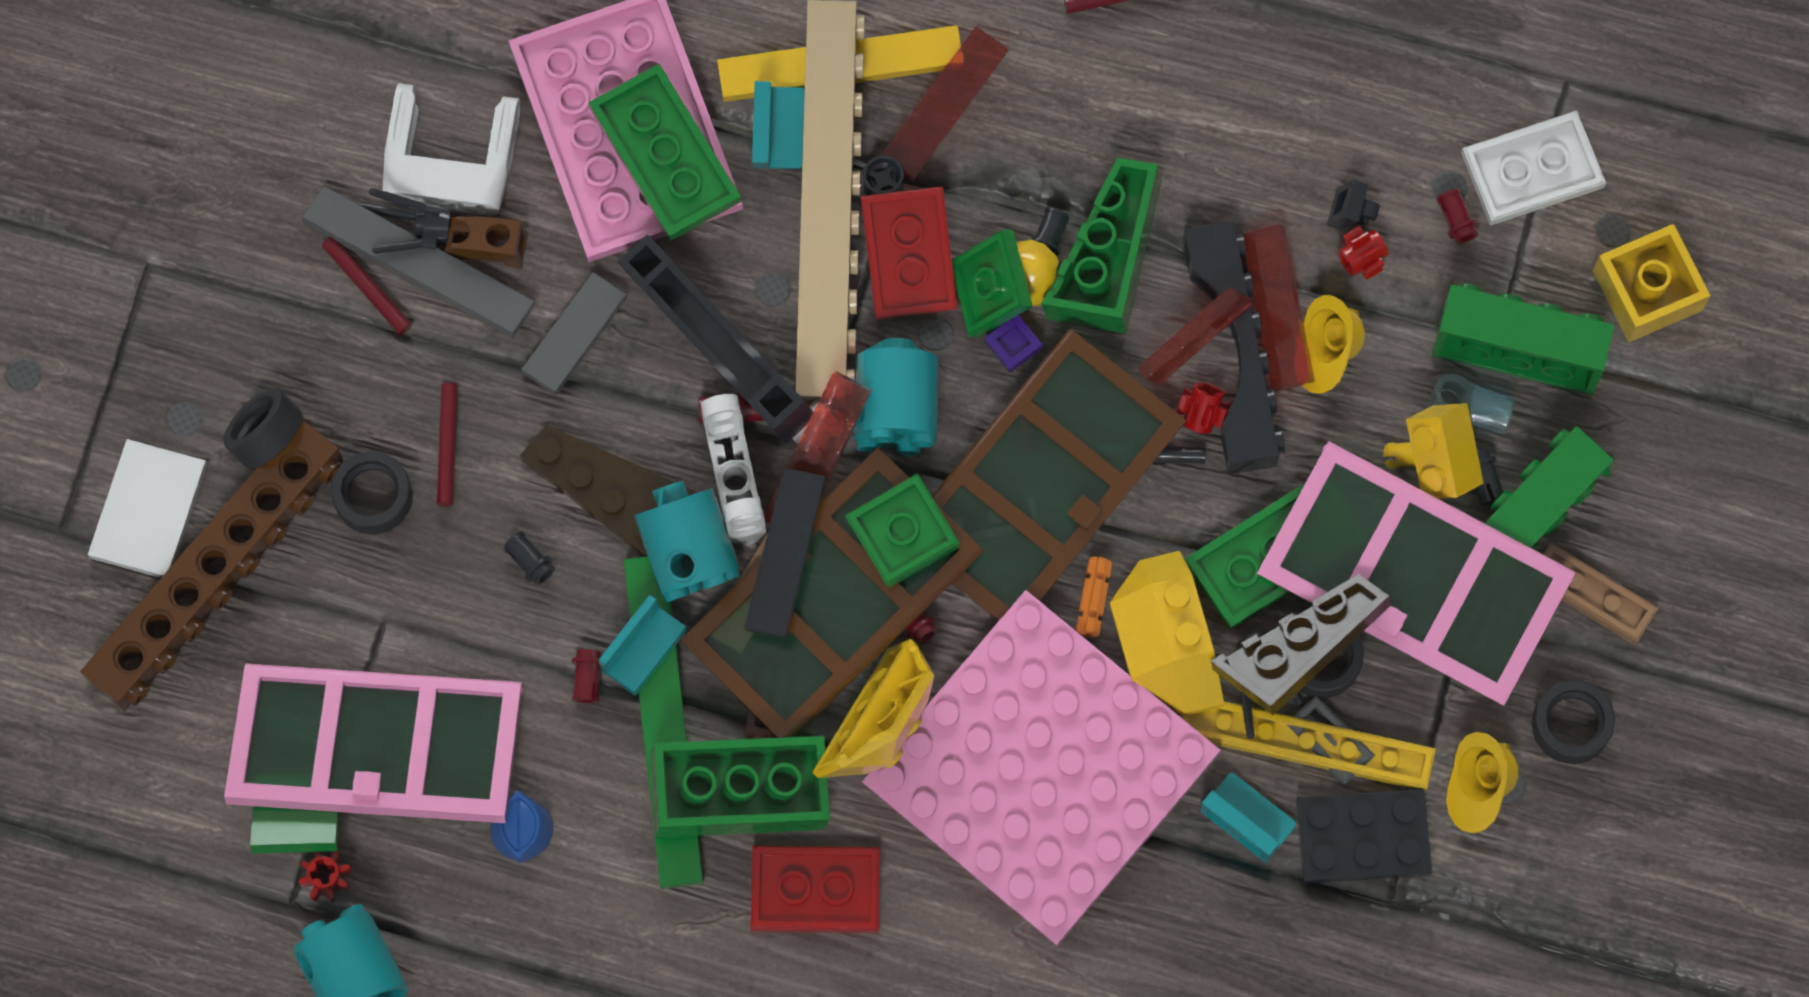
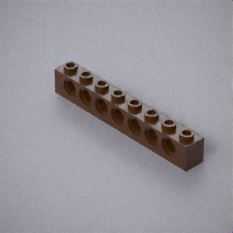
[80,420,343,712]

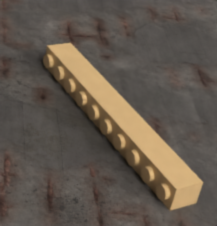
[796,0,865,407]

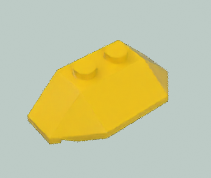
[1110,551,1224,716]
[812,639,935,778]

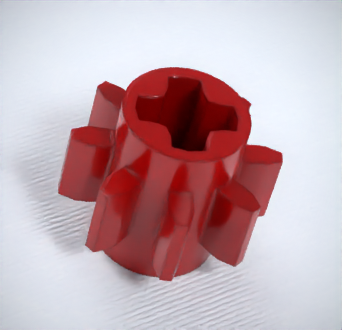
[1337,226,1389,280]
[1176,382,1230,434]
[298,851,352,903]

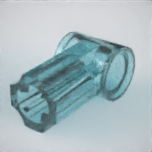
[1428,374,1515,434]

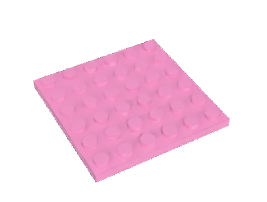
[862,590,1221,946]

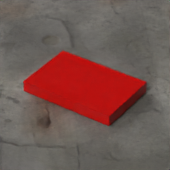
[861,187,957,319]
[750,845,880,933]

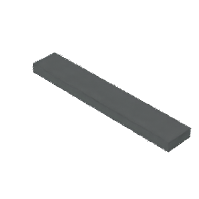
[302,186,534,339]

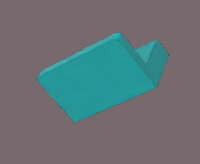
[752,81,805,170]
[599,595,687,696]
[1199,773,1296,864]

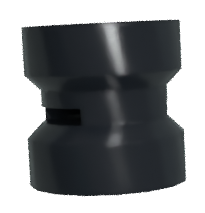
[863,155,904,196]

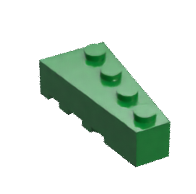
[1041,157,1162,334]
[1461,426,1616,586]

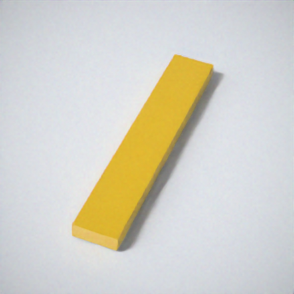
[717,25,964,102]
[1182,701,1436,792]

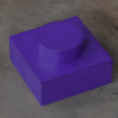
[984,315,1043,373]

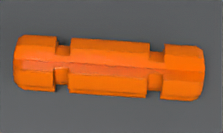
[1075,557,1112,638]

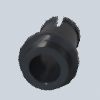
[1030,207,1069,256]
[1476,450,1504,506]
[503,531,555,585]

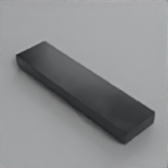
[744,468,826,640]

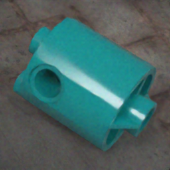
[854,338,939,457]
[633,480,741,602]
[293,904,408,997]

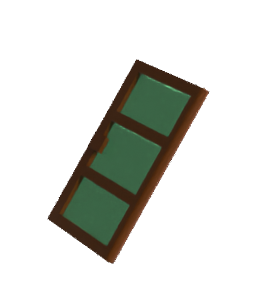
[928,329,1186,622]
[681,448,984,738]

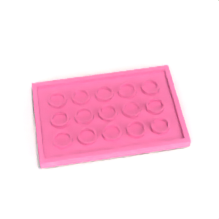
[508,0,743,263]

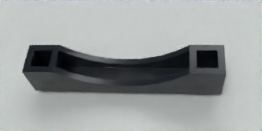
[1182,221,1285,475]
[617,234,817,444]

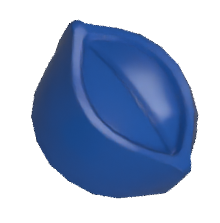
[489,790,553,863]

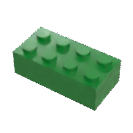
[1431,283,1614,395]
[650,736,830,838]

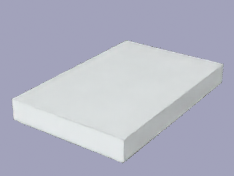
[1461,111,1606,226]
[88,439,208,578]

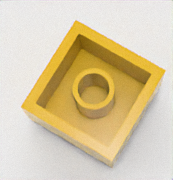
[1592,224,1711,343]

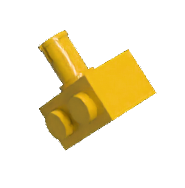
[1383,403,1483,499]

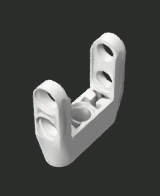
[382,83,520,216]
[701,394,766,546]

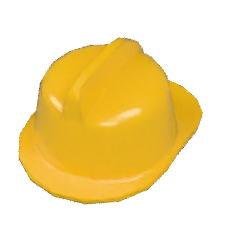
[1295,295,1365,394]
[1446,732,1519,833]

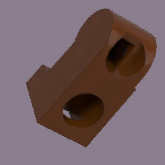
[445,216,528,269]

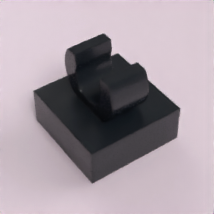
[1327,179,1380,231]

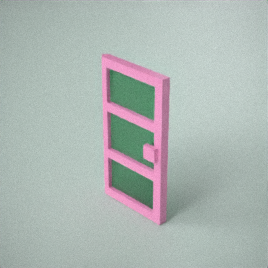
[1257,441,1576,706]
[224,663,523,823]

